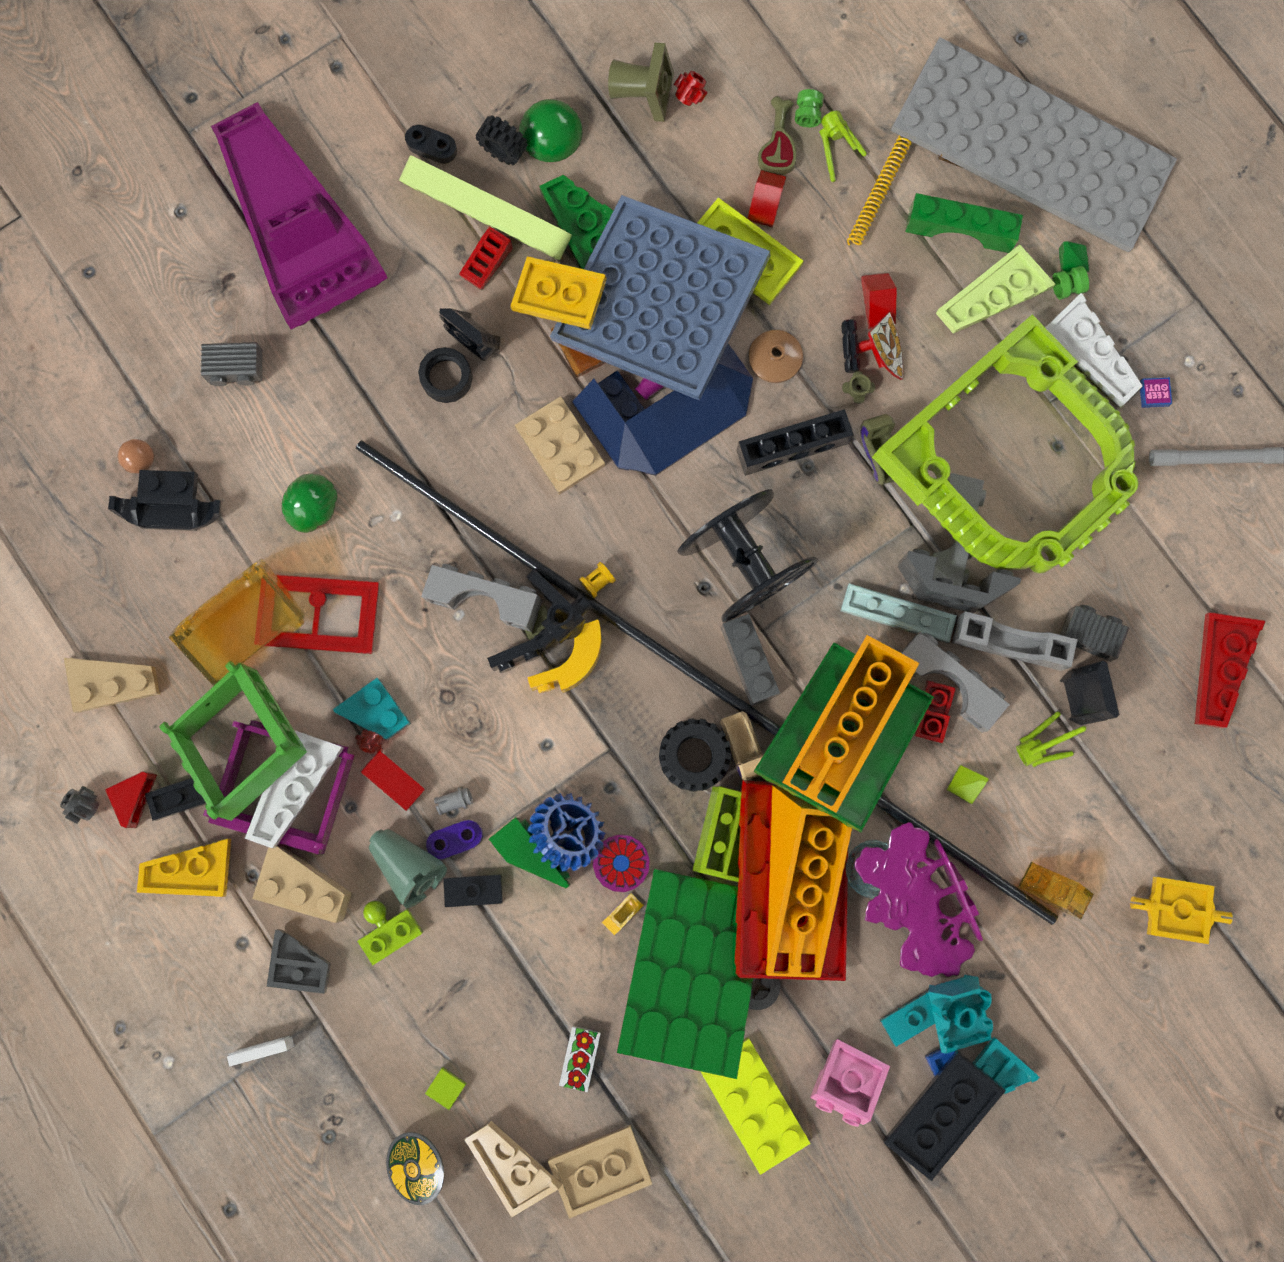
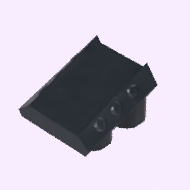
[439,308,500,361]
[1060,661,1120,726]

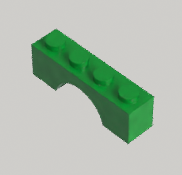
[905,193,1023,253]

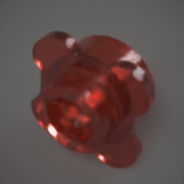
[355,730,383,754]

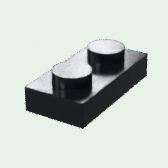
[487,638,545,673]
[145,778,206,821]

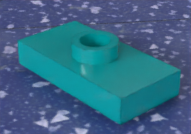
[879,991,935,1047]

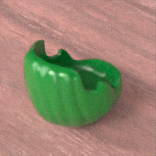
[281,473,338,533]

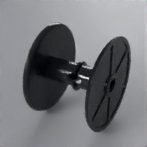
[677,489,819,622]

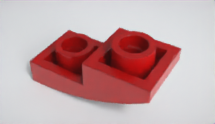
[914,680,956,744]
[360,750,425,811]

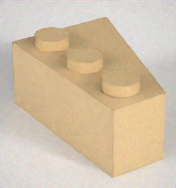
[252,843,352,923]

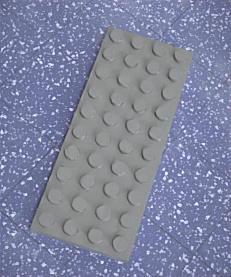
[891,37,1177,253]

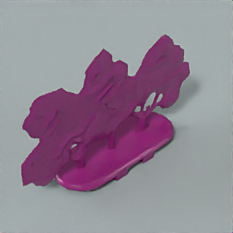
[854,822,983,977]

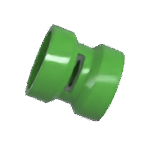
[795,89,824,128]
[1052,266,1089,300]

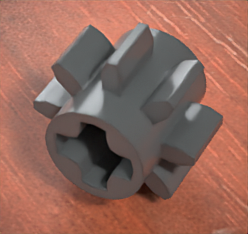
[60,786,99,824]

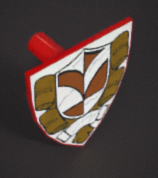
[858,312,903,380]

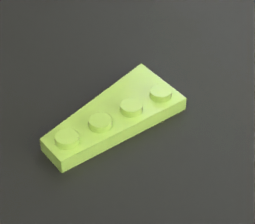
[936,245,1056,334]

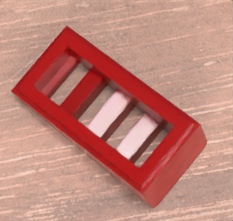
[459,226,513,290]

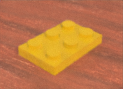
[510,256,607,330]

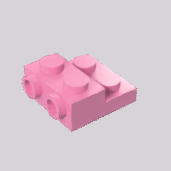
[810,1039,890,1127]

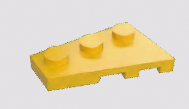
[137,839,231,897]

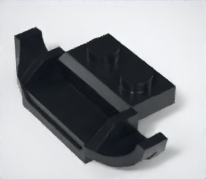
[108,470,221,531]

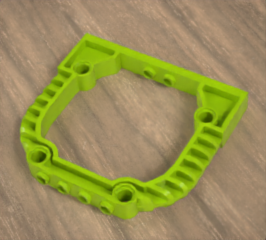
[872,314,1138,573]

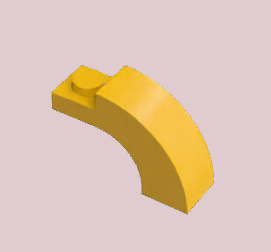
[527,620,602,693]

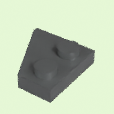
[266,929,331,994]

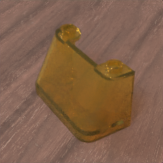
[168,558,305,686]

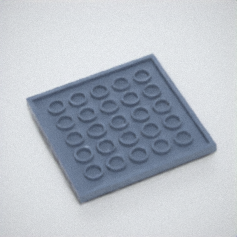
[550,195,771,401]

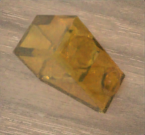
[1018,862,1094,920]

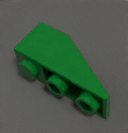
[489,817,571,888]

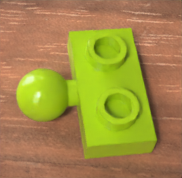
[357,901,423,965]

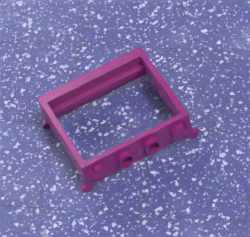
[203,720,355,854]

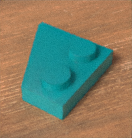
[333,678,411,740]
[973,1037,1040,1094]

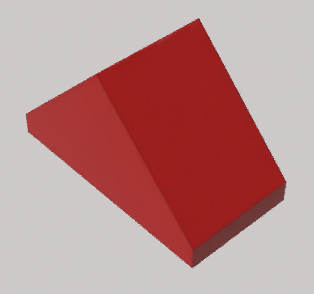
[747,170,787,227]
[861,273,897,329]
[105,771,157,828]

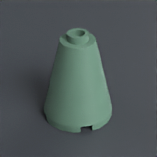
[369,829,447,908]

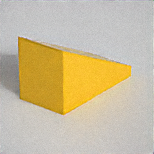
[602,893,644,935]

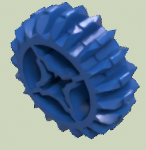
[527,793,606,872]

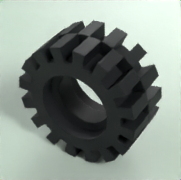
[475,115,528,166]

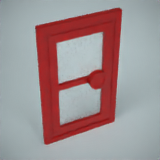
[255,574,380,654]

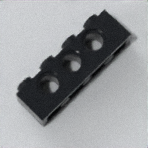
[736,409,854,476]

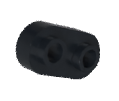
[405,125,457,164]

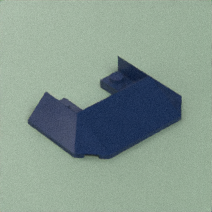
[572,343,753,476]

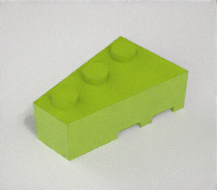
[693,786,741,882]

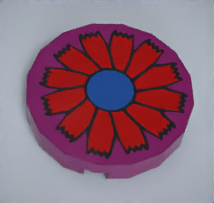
[593,835,650,892]

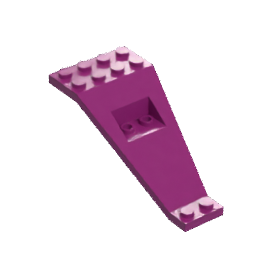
[211,102,388,330]

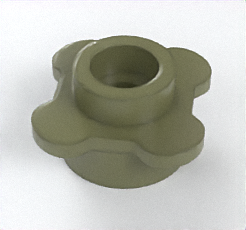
[842,371,875,404]

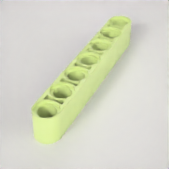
[399,155,572,260]

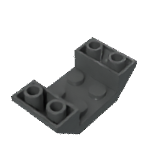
[898,549,1021,613]

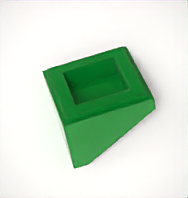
[1059,241,1089,273]

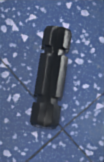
[841,319,860,373]

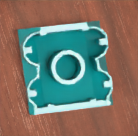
[928,975,993,1054]

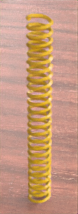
[847,135,912,245]

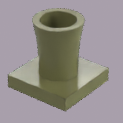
[608,42,674,122]

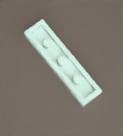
[840,583,957,643]

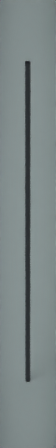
[356,440,1058,925]

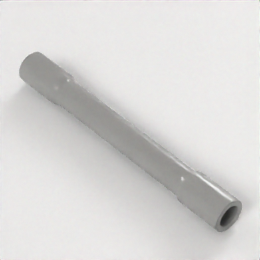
[1149,447,1284,466]

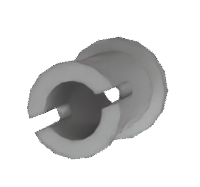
[434,787,473,815]

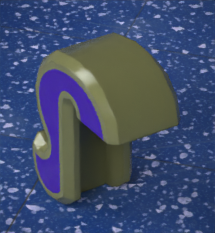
[860,414,895,485]

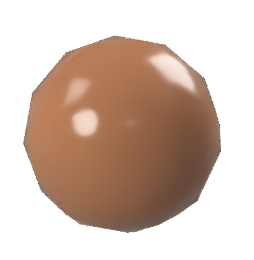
[117,439,154,474]

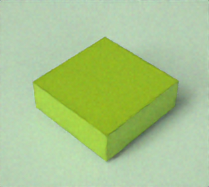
[425,1067,467,1110]

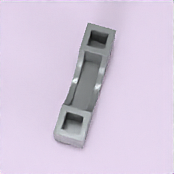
[931,473,986,587]
[421,564,543,632]
[952,611,1077,671]
[901,632,1010,733]

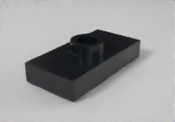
[443,874,503,907]

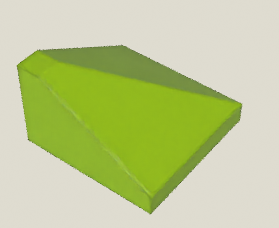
[946,765,989,804]

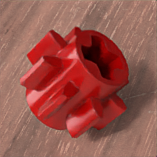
[673,71,708,106]

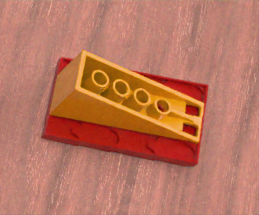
[735,780,852,981]

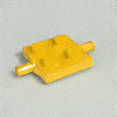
[1130,877,1233,944]

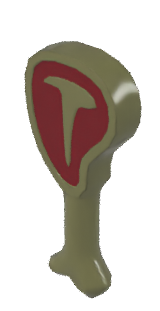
[757,96,796,175]

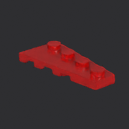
[1194,612,1266,729]

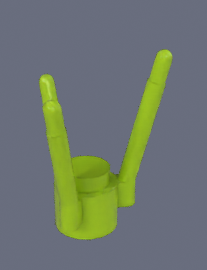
[819,110,867,182]
[1016,711,1087,767]

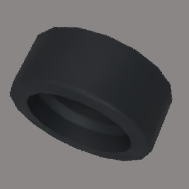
[418,347,473,403]

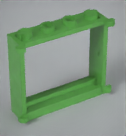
[159,661,307,821]

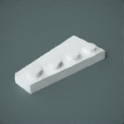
[1045,293,1142,408]
[245,730,344,848]

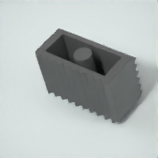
[201,342,263,386]
[1060,605,1129,662]

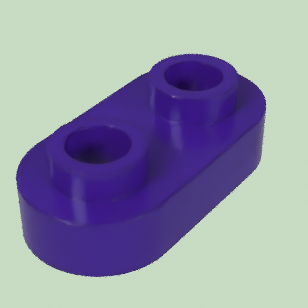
[426,820,483,859]

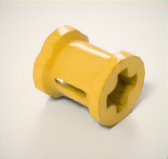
[579,562,616,598]

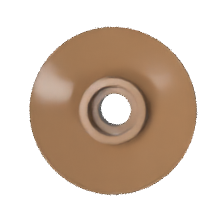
[749,330,803,383]

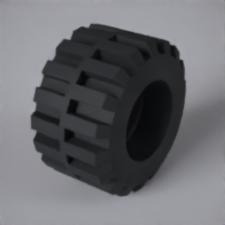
[659,718,731,792]

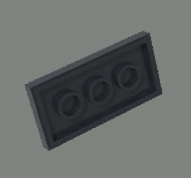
[884,1050,1006,1181]

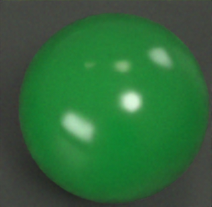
[519,99,583,162]

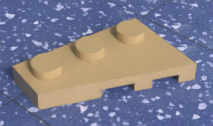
[64,658,160,713]
[464,1121,562,1217]

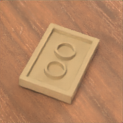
[515,396,605,495]
[548,1124,652,1219]

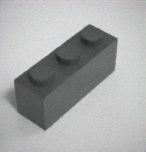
[721,614,780,706]

